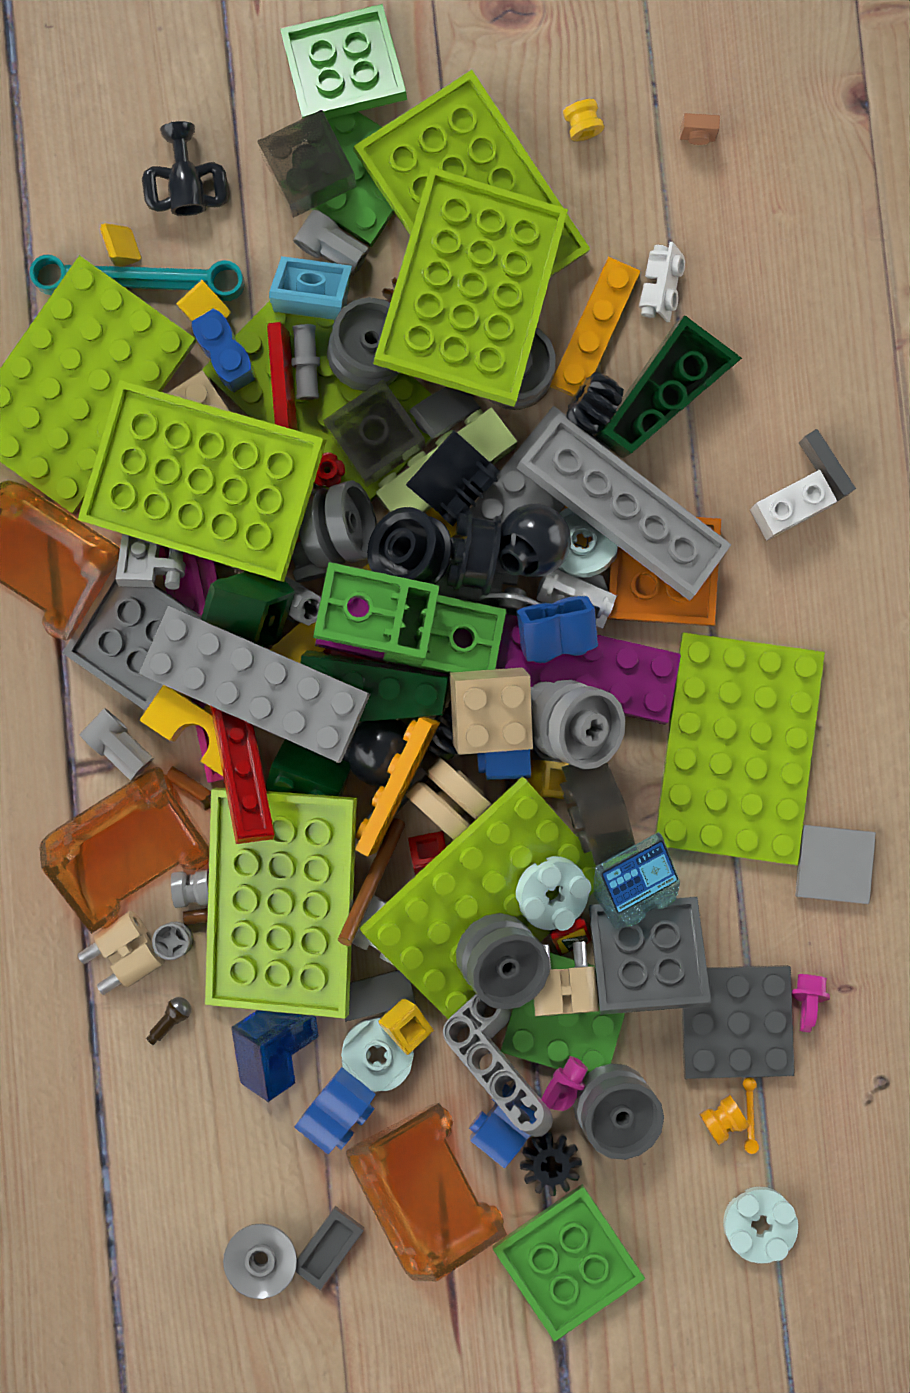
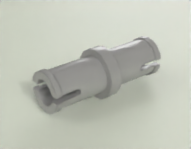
[292,324,320,400]

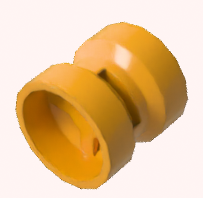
[699,1095,749,1146]

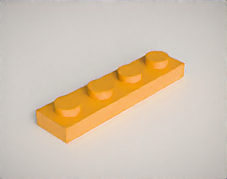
[550,256,641,397]
[355,716,440,857]

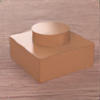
[680,113,720,145]

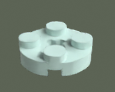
[558,508,618,578]
[516,856,591,931]
[341,1017,414,1092]
[723,1187,798,1263]

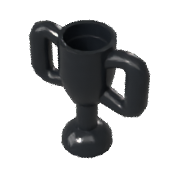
[142,121,229,216]

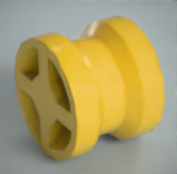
[563,99,605,141]

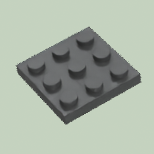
[62,562,201,711]
[589,897,711,1015]
[682,965,795,1079]

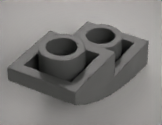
[410,386,481,439]

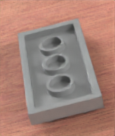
[469,406,610,524]

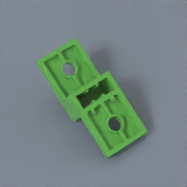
[313,562,506,674]

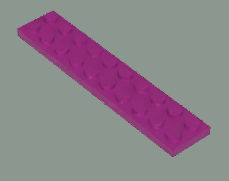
[315,598,681,725]

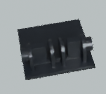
[406,430,501,526]

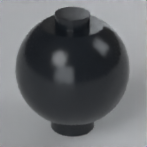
[498,504,571,577]
[342,719,408,787]

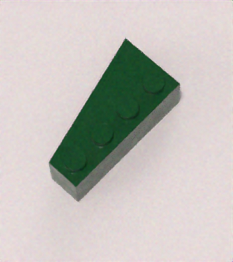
[595,315,742,458]
[300,650,450,722]

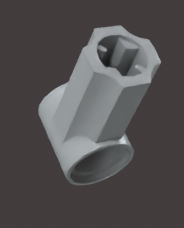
[293,210,369,276]
[285,577,321,626]
[79,708,154,780]

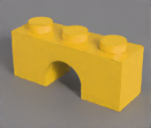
[139,685,259,776]

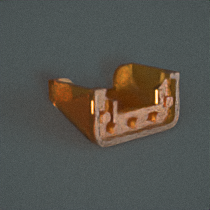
[0,480,120,642]
[39,767,210,934]
[346,1102,507,1282]

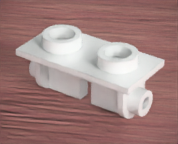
[639,242,685,322]
[537,570,617,629]

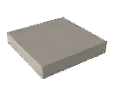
[795,825,876,904]

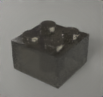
[257,109,356,218]
[323,379,425,488]
[559,762,637,865]

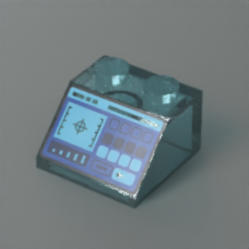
[593,832,680,929]

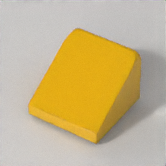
[100,223,141,267]
[176,280,231,323]
[528,760,573,799]
[378,999,434,1055]

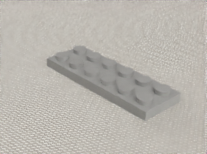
[516,413,731,601]
[139,606,370,763]

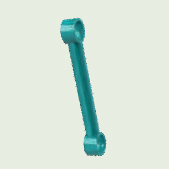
[30,255,245,301]

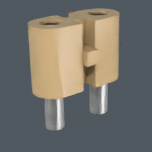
[78,911,165,995]
[534,942,599,1016]

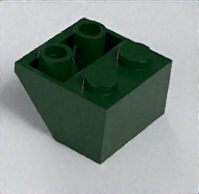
[201,571,295,648]
[265,739,351,797]

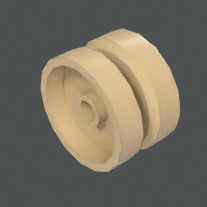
[405,757,492,840]

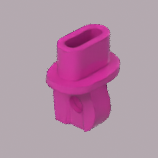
[792,974,830,1033]
[541,1056,588,1111]

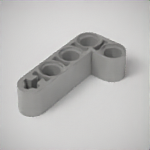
[443,994,553,1137]

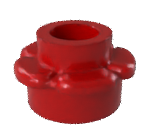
[314,452,345,488]

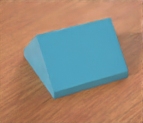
[269,256,352,320]

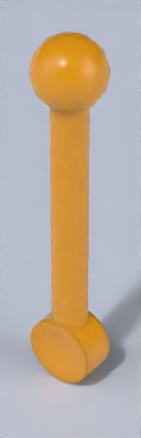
[742,1077,759,1154]

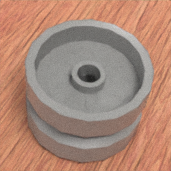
[531,680,625,769]

